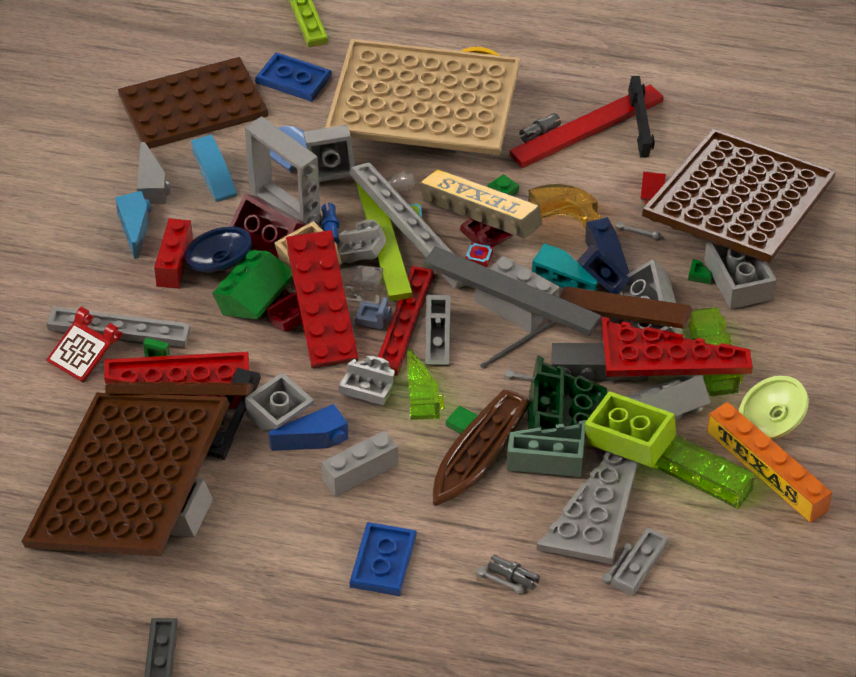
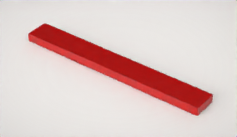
[510,84,664,168]

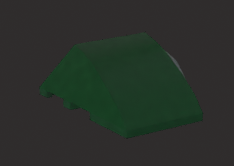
[528,356,607,430]

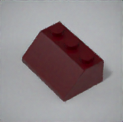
[229,193,307,259]

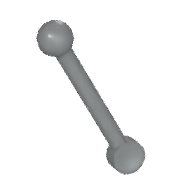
[615,221,661,240]
[505,370,532,381]
[602,543,633,585]
[476,567,525,595]

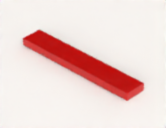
[378,266,434,376]

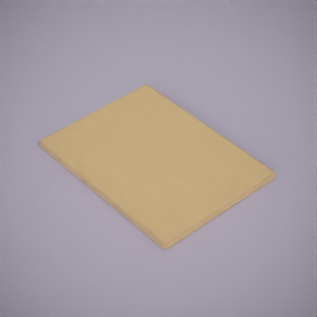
[325,39,520,155]

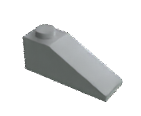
[137,142,171,204]
[425,295,450,366]

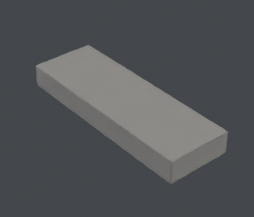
[611,527,670,596]

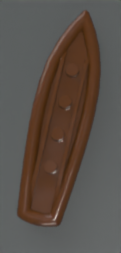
[433,389,530,506]

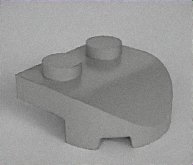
[338,220,386,263]
[338,356,395,405]

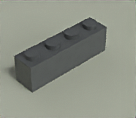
[551,343,648,381]

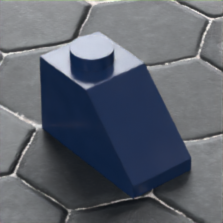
[577,244,631,294]

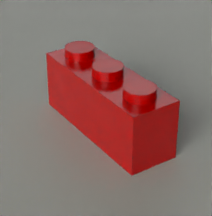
[154,218,193,289]

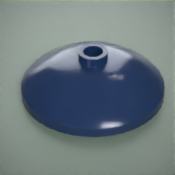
[184,226,252,273]

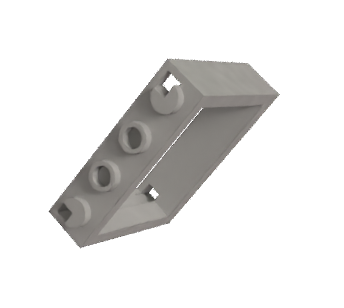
[245,116,321,225]

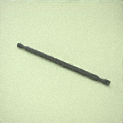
[480,320,556,368]

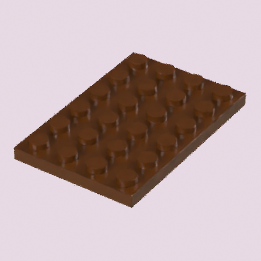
[118,57,268,149]

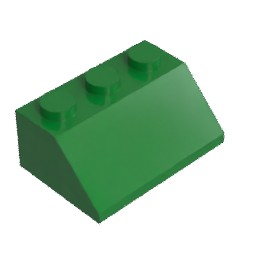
[212,250,293,319]

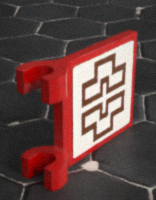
[46,306,123,383]

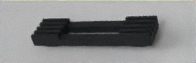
[628,76,655,158]
[207,367,261,460]

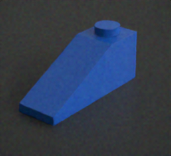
[268,404,348,451]

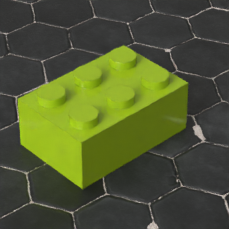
[584,391,677,468]

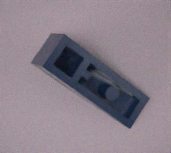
[585,217,630,275]

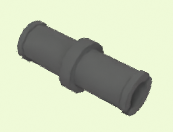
[519,113,561,143]
[487,554,540,590]

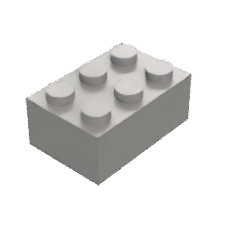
[704,241,776,309]
[475,256,559,333]

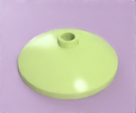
[739,376,809,440]

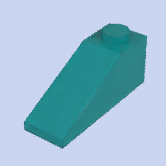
[532,243,597,291]

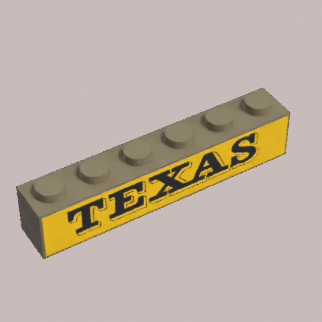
[420,169,543,239]

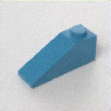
[115,191,151,259]

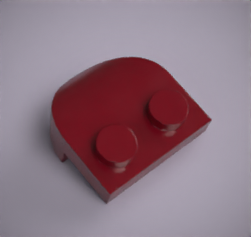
[460,218,513,247]
[266,289,302,332]

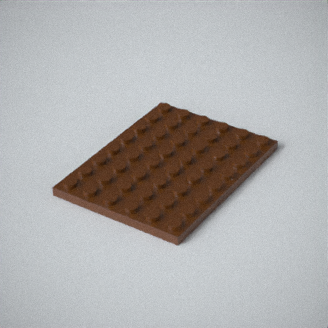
[642,128,836,263]
[22,392,229,556]

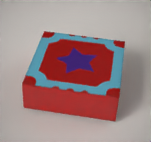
[465,242,493,267]

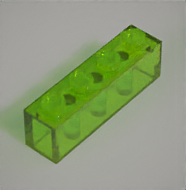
[688,307,743,396]
[653,435,755,509]

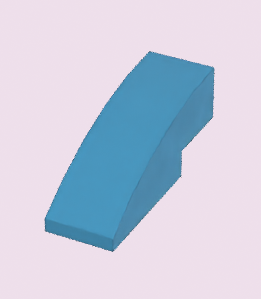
[191,134,237,202]

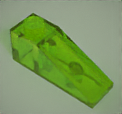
[407,349,444,420]

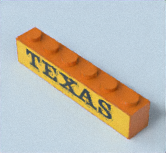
[707,402,832,523]

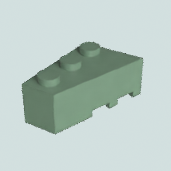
[507,420,586,477]

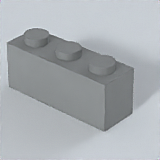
[321,430,398,497]

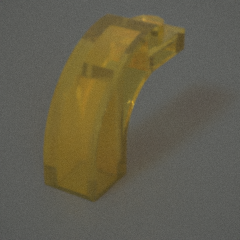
[528,184,601,230]

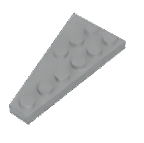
[537,451,638,564]

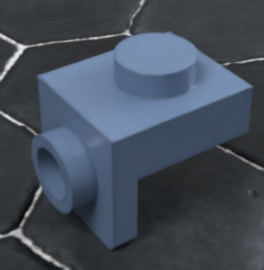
[355,297,392,329]

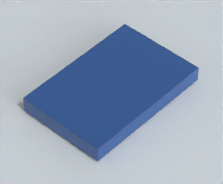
[255,52,332,102]
[349,522,417,596]

